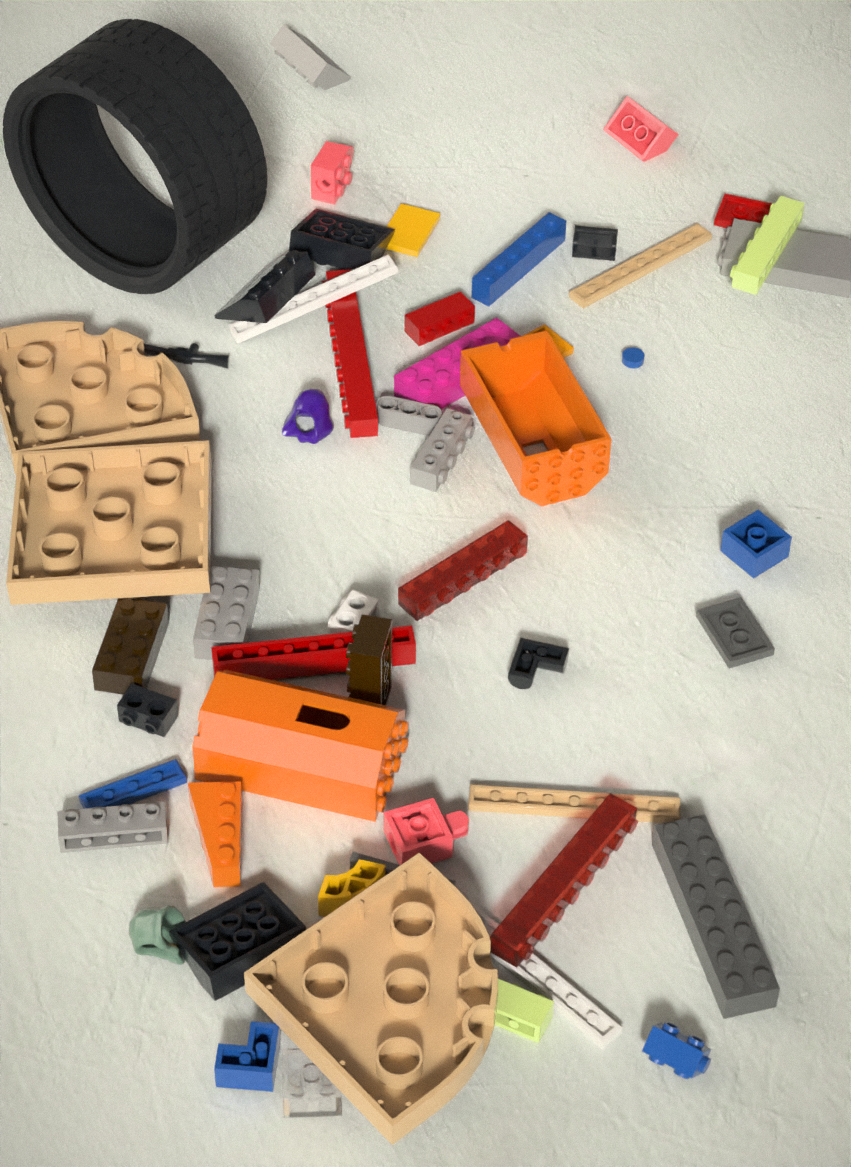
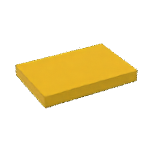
[387,203,441,257]

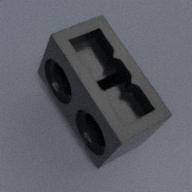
[117,684,179,738]

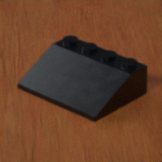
[289,209,395,270]
[214,250,316,323]
[169,882,307,1001]

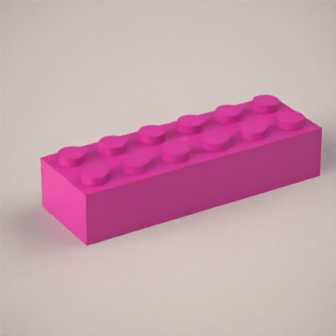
[394,318,521,409]

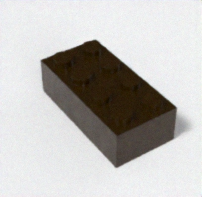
[92,598,169,695]
[346,614,392,706]

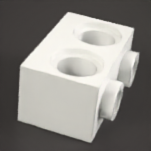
[328,590,379,634]

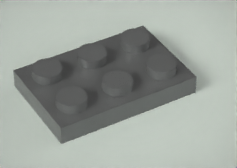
[696,597,775,669]

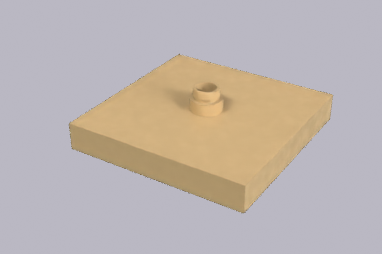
[6,440,212,605]

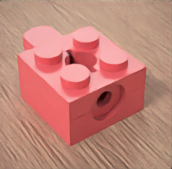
[311,141,354,205]
[384,798,469,865]

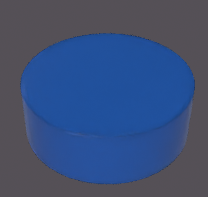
[622,347,645,368]

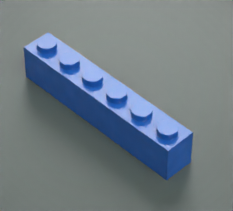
[471,212,566,307]

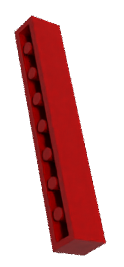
[211,625,416,680]

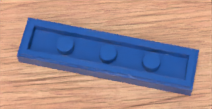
[79,759,187,809]

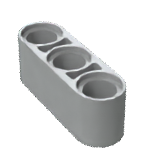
[377,396,442,436]

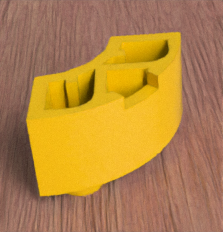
[318,859,386,917]

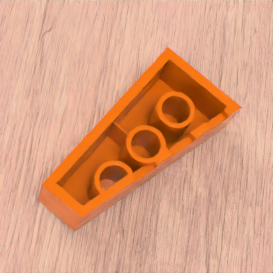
[188,782,242,887]

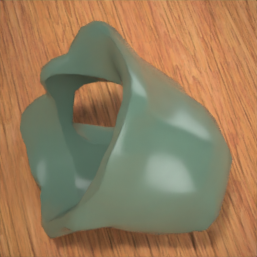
[128,905,186,965]

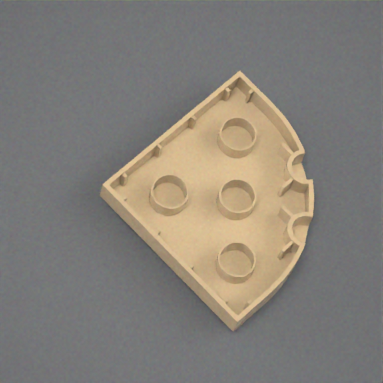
[0,321,200,475]
[244,853,498,1145]

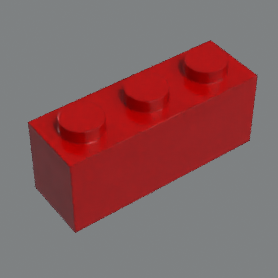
[404,291,475,346]

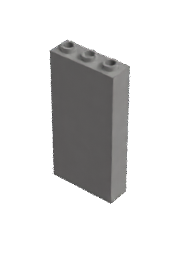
[718,218,851,298]

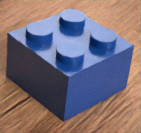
[720,510,792,579]

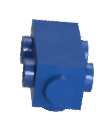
[642,1021,711,1079]

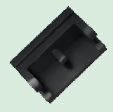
[572,225,618,261]

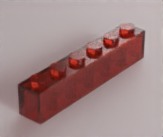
[398,520,528,621]

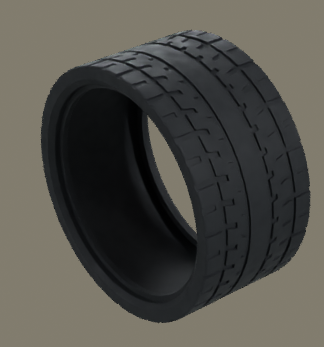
[3,19,268,294]

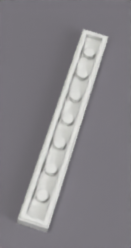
[228,254,399,344]
[465,897,623,1049]

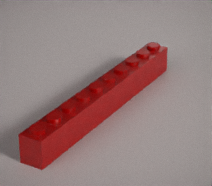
[322,269,378,438]

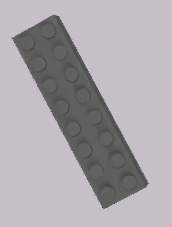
[652,815,780,1019]

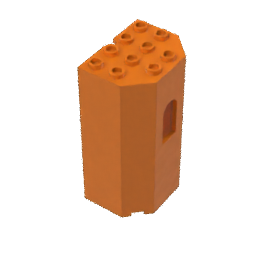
[460,330,612,506]
[192,670,409,822]

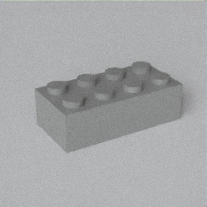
[193,566,259,660]

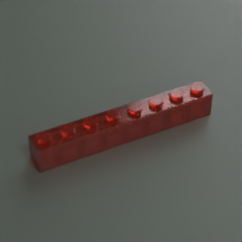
[490,793,638,968]

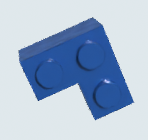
[214,1021,280,1092]

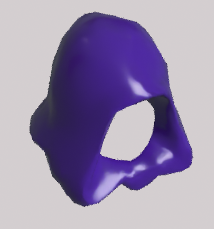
[282,389,334,444]

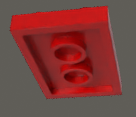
[714,194,772,229]

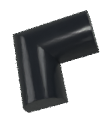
[508,638,569,689]

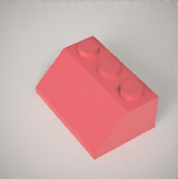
[603,96,679,162]

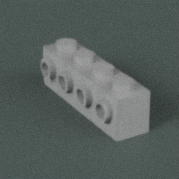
[410,408,475,492]
[57,802,168,853]

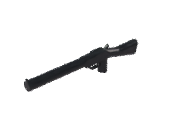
[144,343,229,369]

